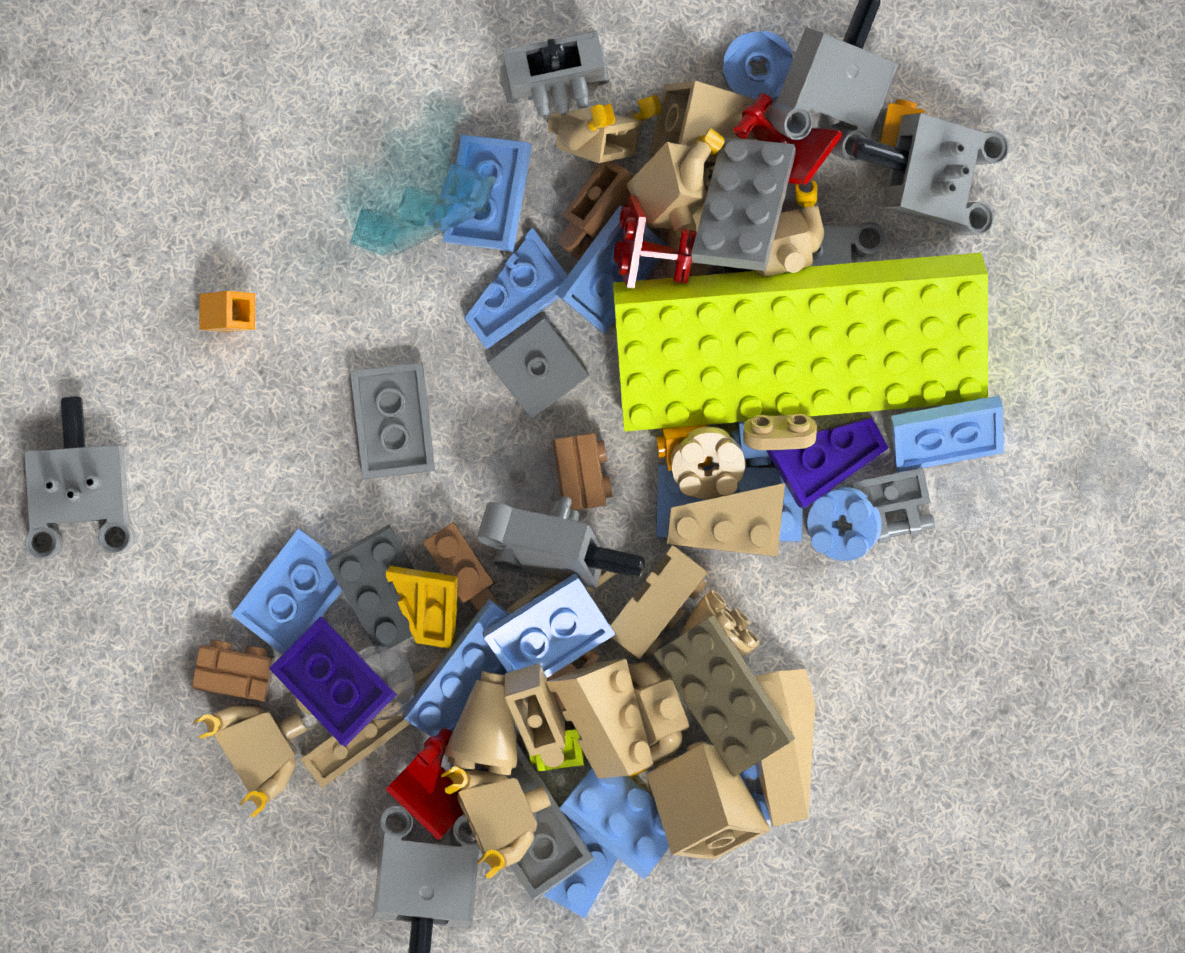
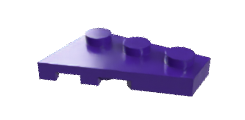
[766,417,889,508]

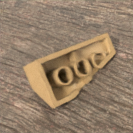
[755,669,815,827]

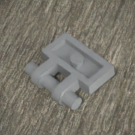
[851,467,935,544]

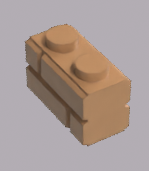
[552,433,613,511]
[192,639,275,701]

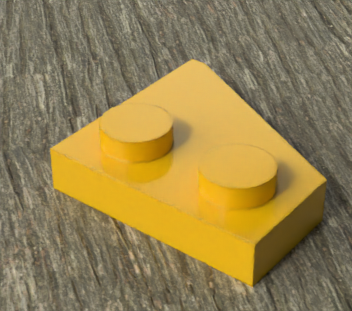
[386,566,458,649]

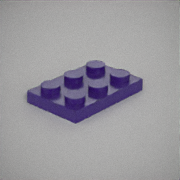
[269,616,397,747]

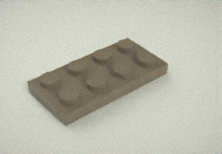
[653,614,795,777]

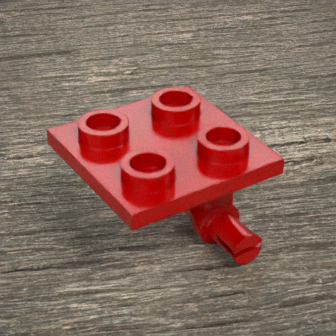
[733,93,843,185]
[613,195,697,288]
[385,728,464,840]

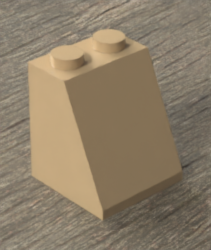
[648,81,770,169]
[647,742,770,860]

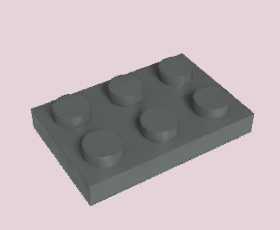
[325,524,415,655]

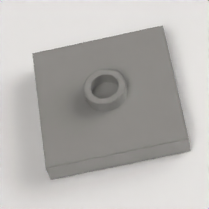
[487,318,589,420]

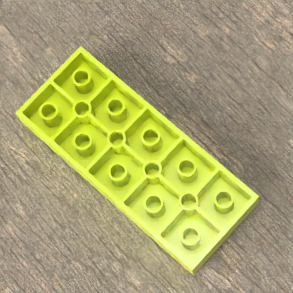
[613,252,988,432]

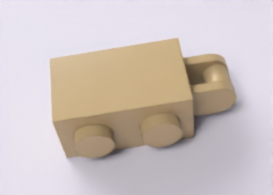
[504,663,565,767]

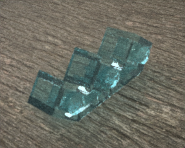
[350,164,496,256]

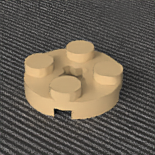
[671,427,745,499]

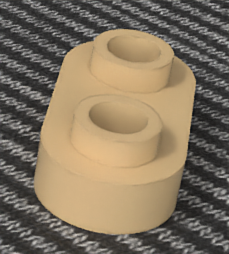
[743,413,817,450]

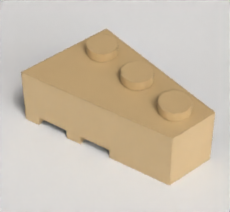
[666,483,785,557]
[610,545,708,660]
[545,659,653,778]

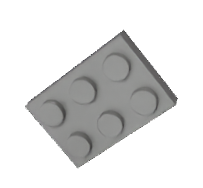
[350,362,436,479]

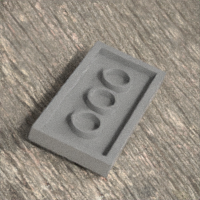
[691,137,796,271]
[460,740,595,901]

